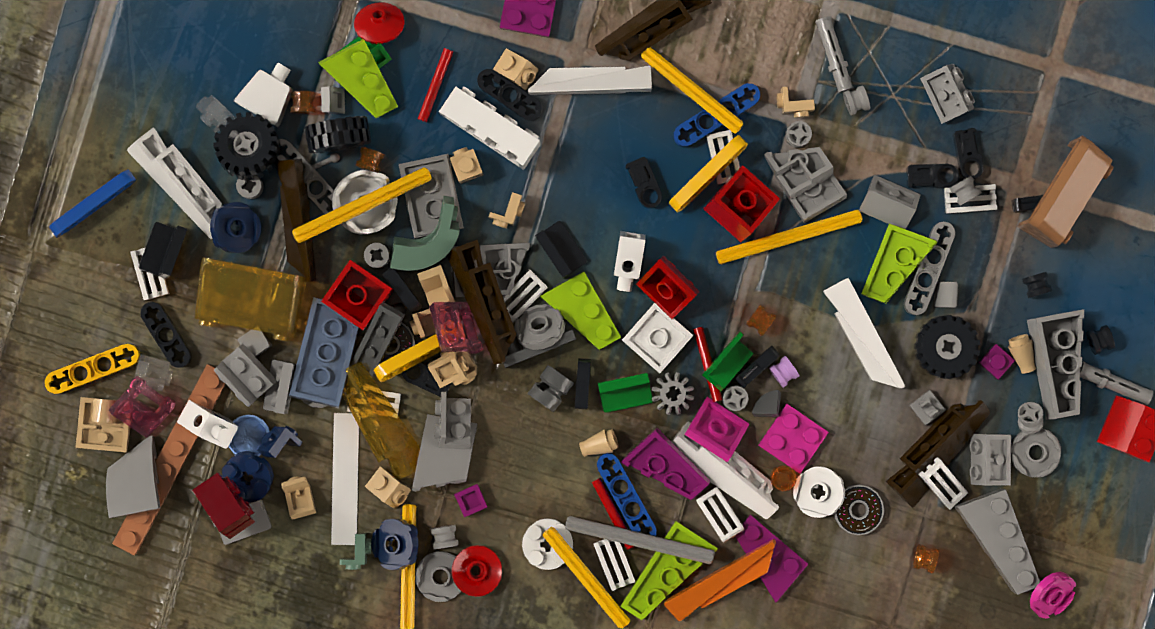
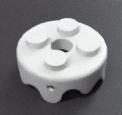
[332,170,398,235]

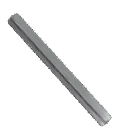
[565,516,715,564]

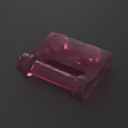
[429,302,483,354]
[109,376,176,438]

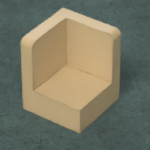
[417,265,455,310]

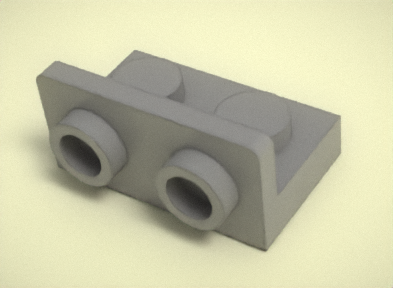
[920,63,975,124]
[214,343,276,407]
[263,360,297,414]
[435,392,471,449]
[969,434,1011,486]

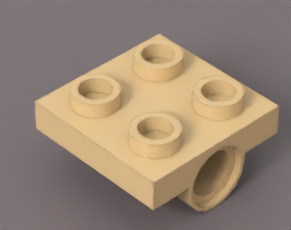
[76,397,133,452]

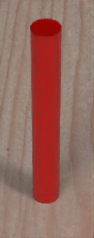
[418,48,453,123]
[693,327,723,403]
[591,478,633,550]

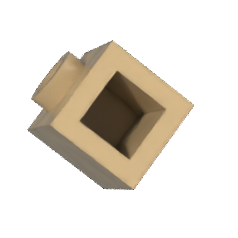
[450,147,483,184]

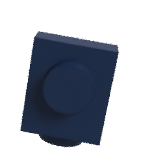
[257,426,303,458]

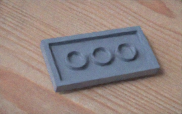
[289,297,359,408]

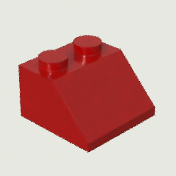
[703,165,780,242]
[636,256,700,319]
[321,260,394,330]
[1096,395,1155,463]

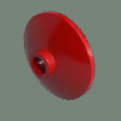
[354,2,405,44]
[452,545,502,597]

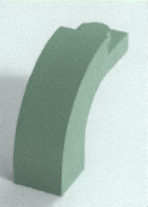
[390,195,460,271]

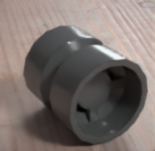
[528,365,574,412]

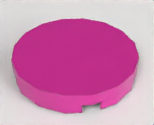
[1030,572,1076,619]

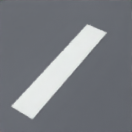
[331,413,359,545]

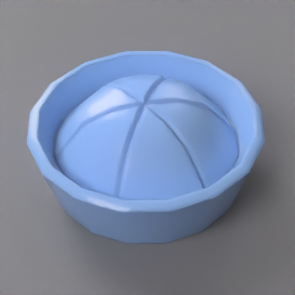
[228,415,270,457]

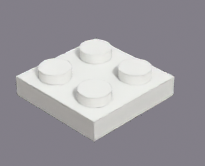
[622,303,693,374]

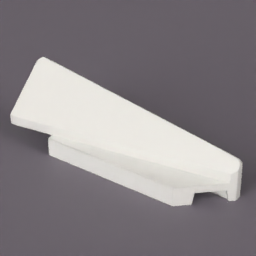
[528,66,652,95]
[127,127,222,239]
[823,278,905,388]
[671,421,779,519]

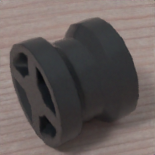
[1022,271,1052,298]
[1086,325,1115,355]

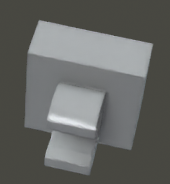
[316,86,345,114]
[909,390,945,425]

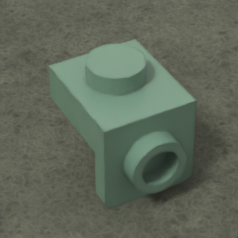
[340,533,372,570]

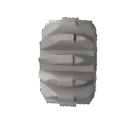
[652,372,694,415]

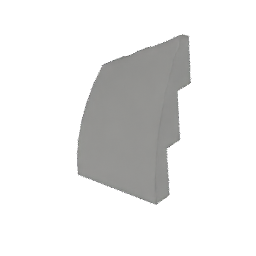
[764,147,847,223]
[451,243,530,297]
[412,414,477,492]
[106,436,161,518]

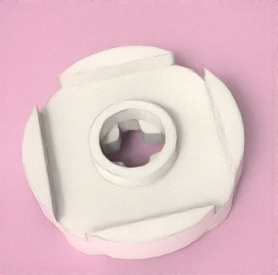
[793,467,845,518]
[522,518,573,570]

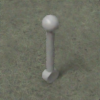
[303,153,340,175]

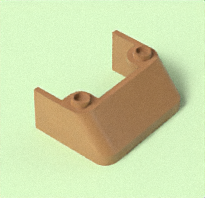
[1017,135,1114,248]

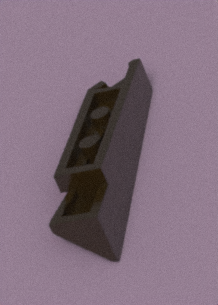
[595,0,712,61]
[276,158,316,282]
[447,240,516,365]
[886,400,990,508]

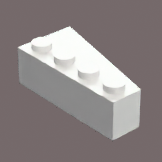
[439,86,540,170]

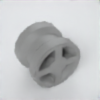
[843,85,870,115]
[785,121,812,148]
[236,175,264,199]
[949,175,982,206]
[364,243,391,269]
[722,386,748,411]
[1018,402,1043,434]
[431,525,459,549]

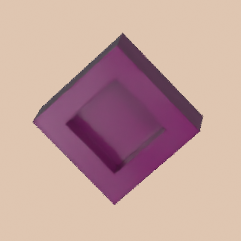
[978,344,1015,380]
[454,484,488,517]

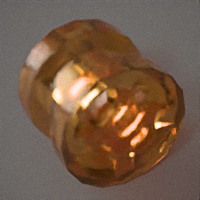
[291,91,316,114]
[355,147,385,173]
[746,304,777,336]
[770,465,797,491]
[913,544,939,574]

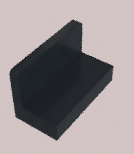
[535,221,587,279]
[138,222,187,279]

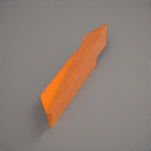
[664,539,776,622]

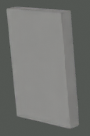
[399,154,464,239]

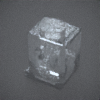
[196,95,236,133]
[132,355,173,391]

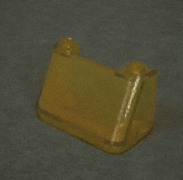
[194,258,306,341]

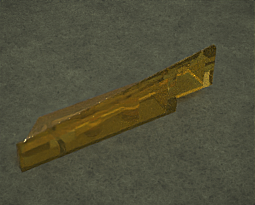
[342,362,420,480]

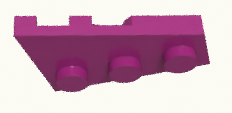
[620,428,710,500]
[735,515,808,603]

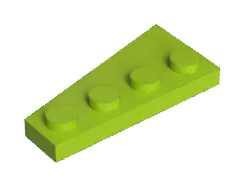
[620,521,718,620]

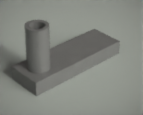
[349,302,406,380]
[503,330,576,368]

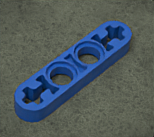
[673,83,760,147]
[49,169,136,238]
[597,453,657,536]

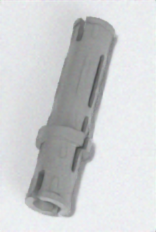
[815,16,854,93]
[1080,362,1154,405]

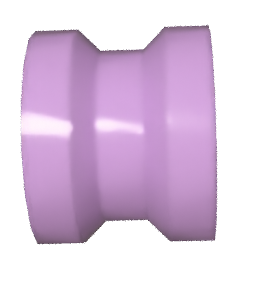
[769,356,799,388]

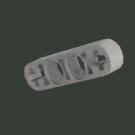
[277,139,334,214]
[904,221,955,315]

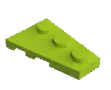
[318,39,398,118]
[861,224,937,304]
[540,272,621,350]

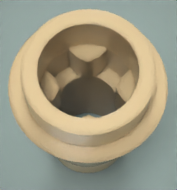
[1008,334,1036,374]
[579,429,619,457]

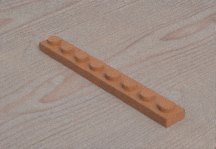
[112,364,226,556]

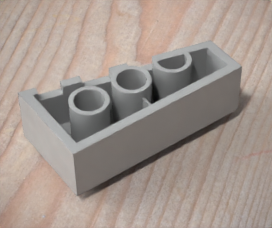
[1027,309,1084,419]
[954,488,1040,595]

